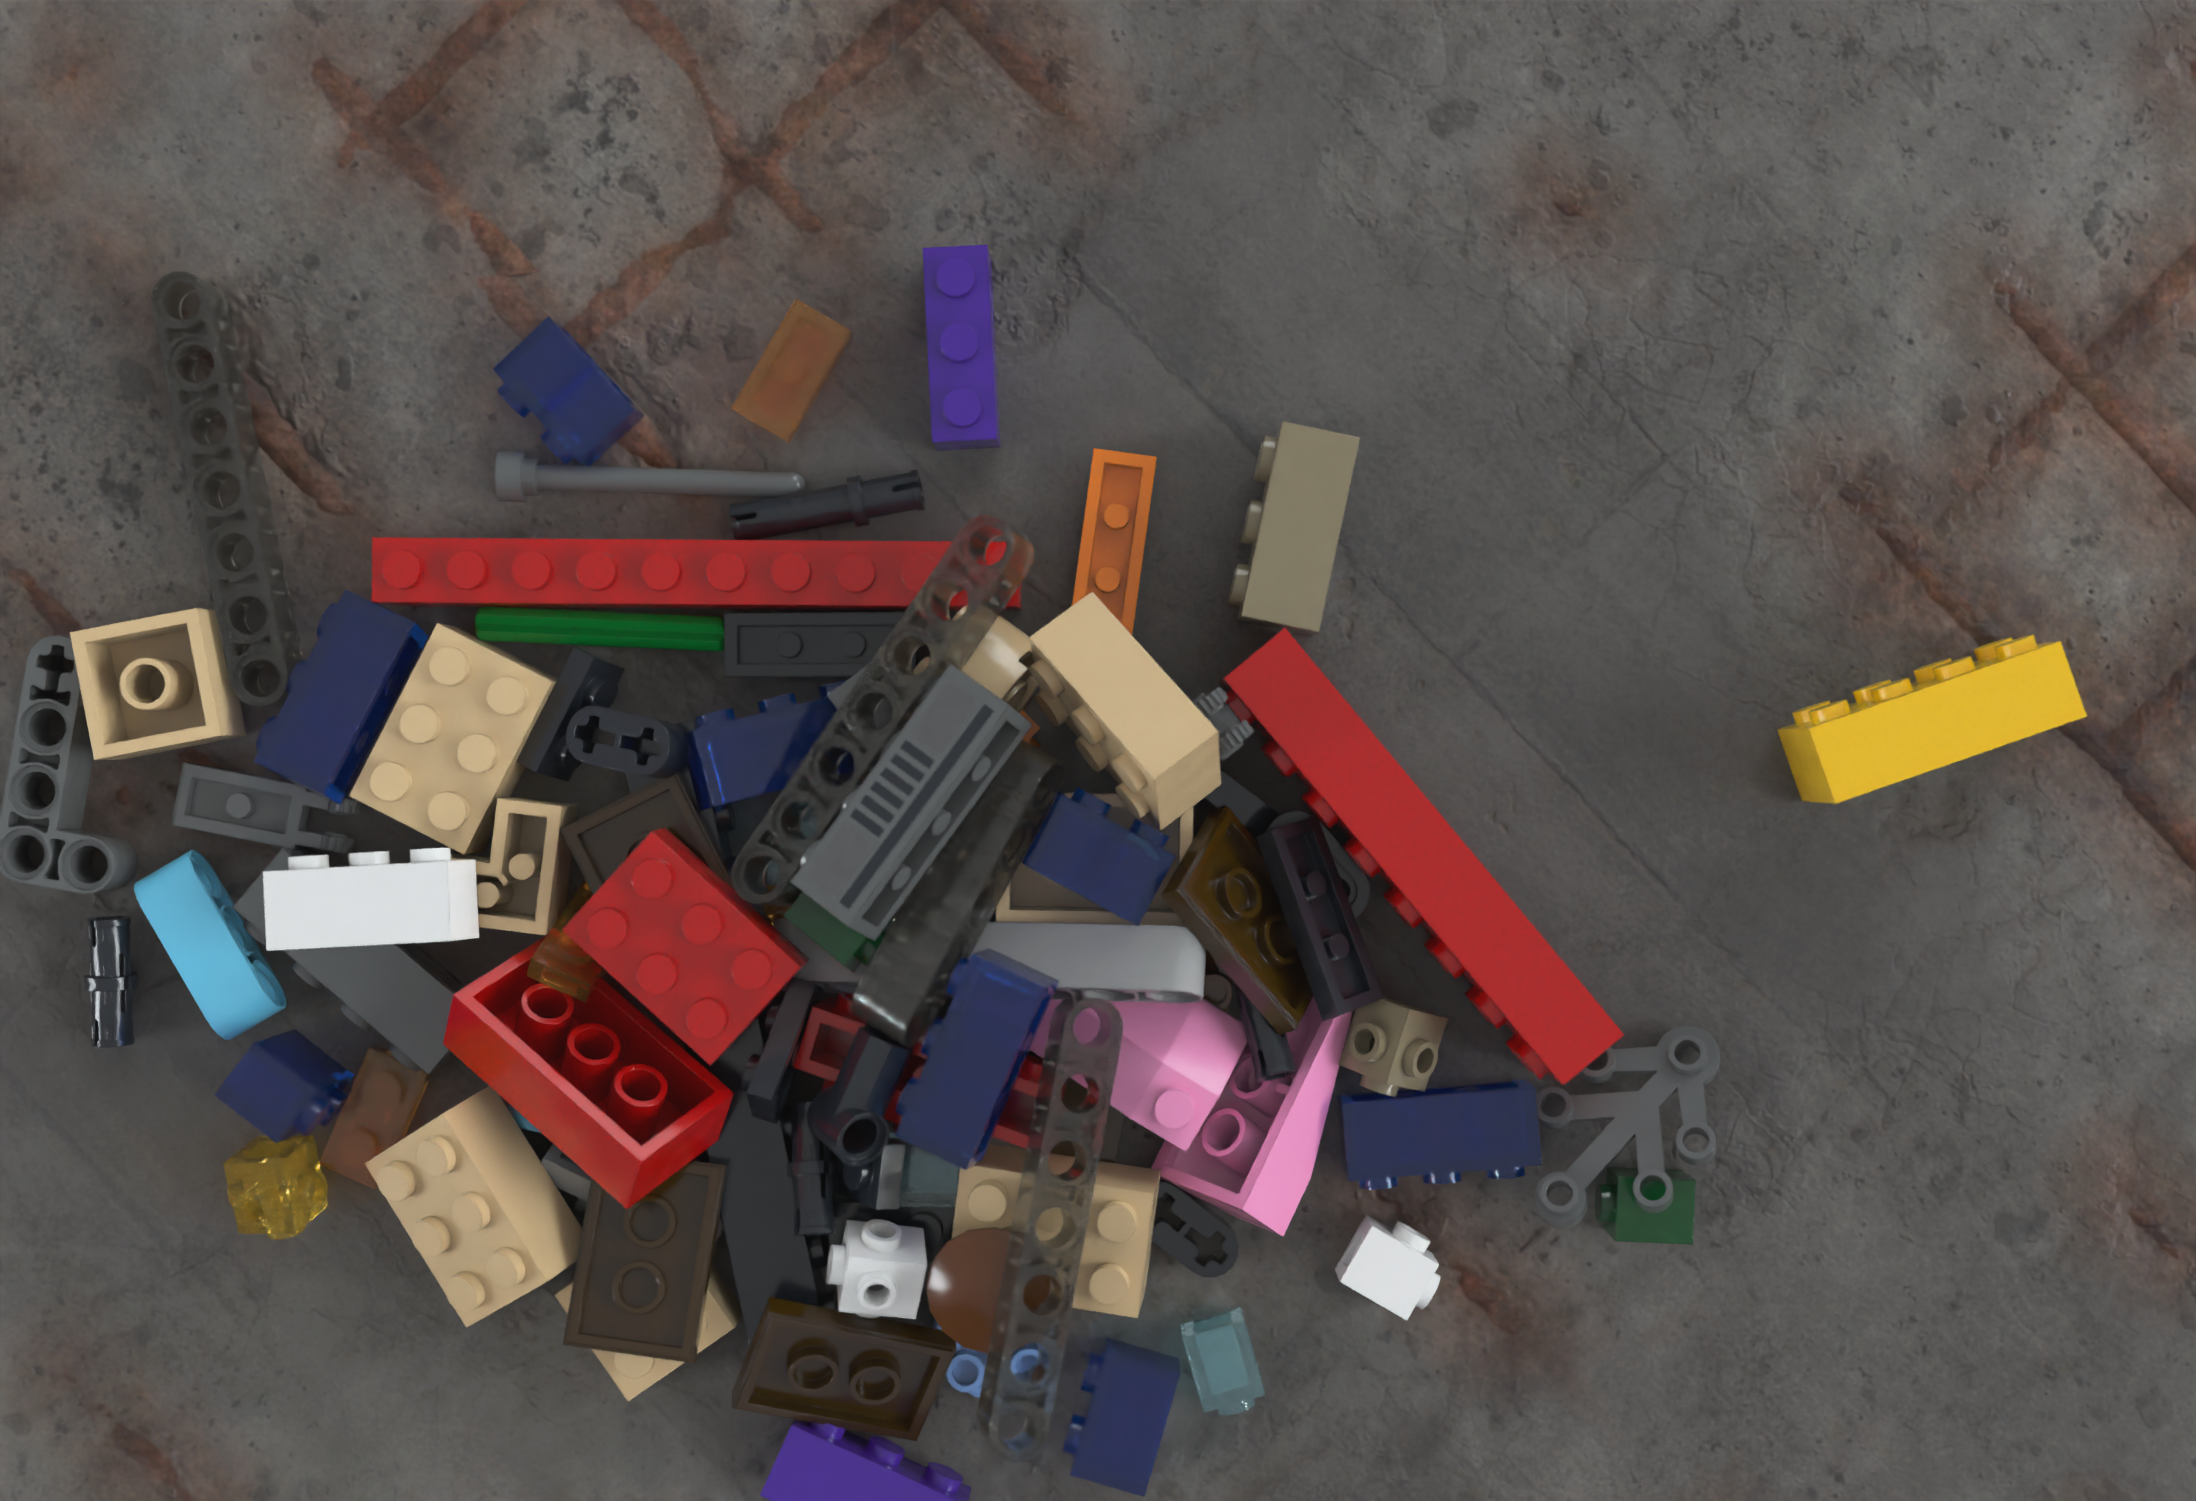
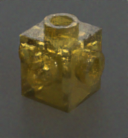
[223,1136,328,1240]

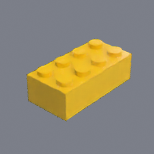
[1777,634,2087,804]

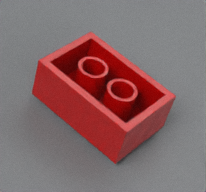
[562,827,810,1065]

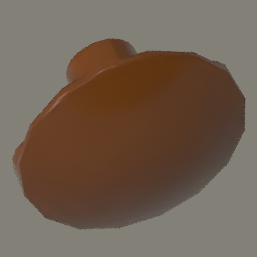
[926,1226,1056,1354]

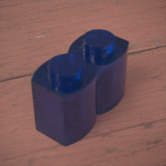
[493,316,645,466]
[1021,787,1176,926]

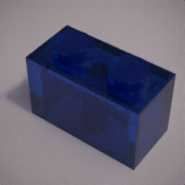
[214,1029,354,1143]
[1062,1337,1181,1497]

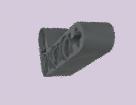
[0,635,138,893]

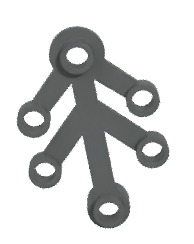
[1533,1026,1721,1229]

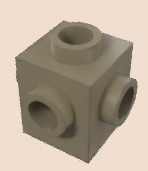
[1338,997,1448,1097]

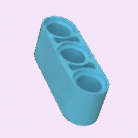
[134,850,287,1041]

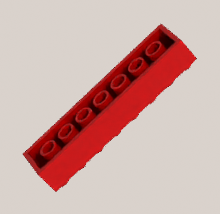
[1219,628,1624,1086]

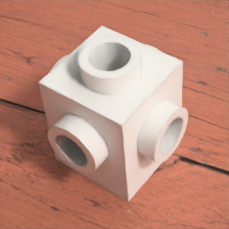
[826,1219,927,1319]

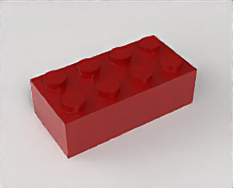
[443,934,734,1209]

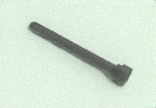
[495,450,805,502]

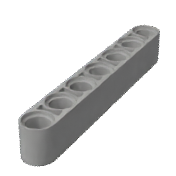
[773,918,1206,1003]

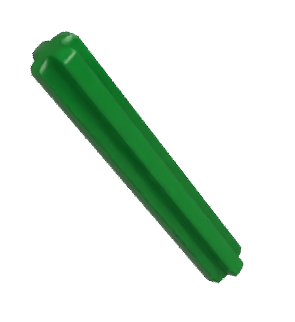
[475,606,725,651]

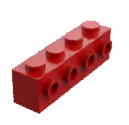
[793,992,1069,1152]

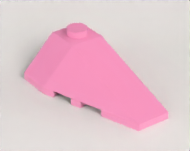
[1151,996,1353,1236]
[968,998,1248,1152]

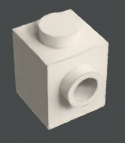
[1335,1215,1441,1320]

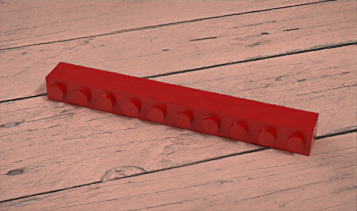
[372,537,1022,611]

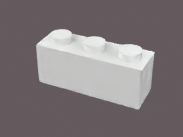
[263,848,479,951]

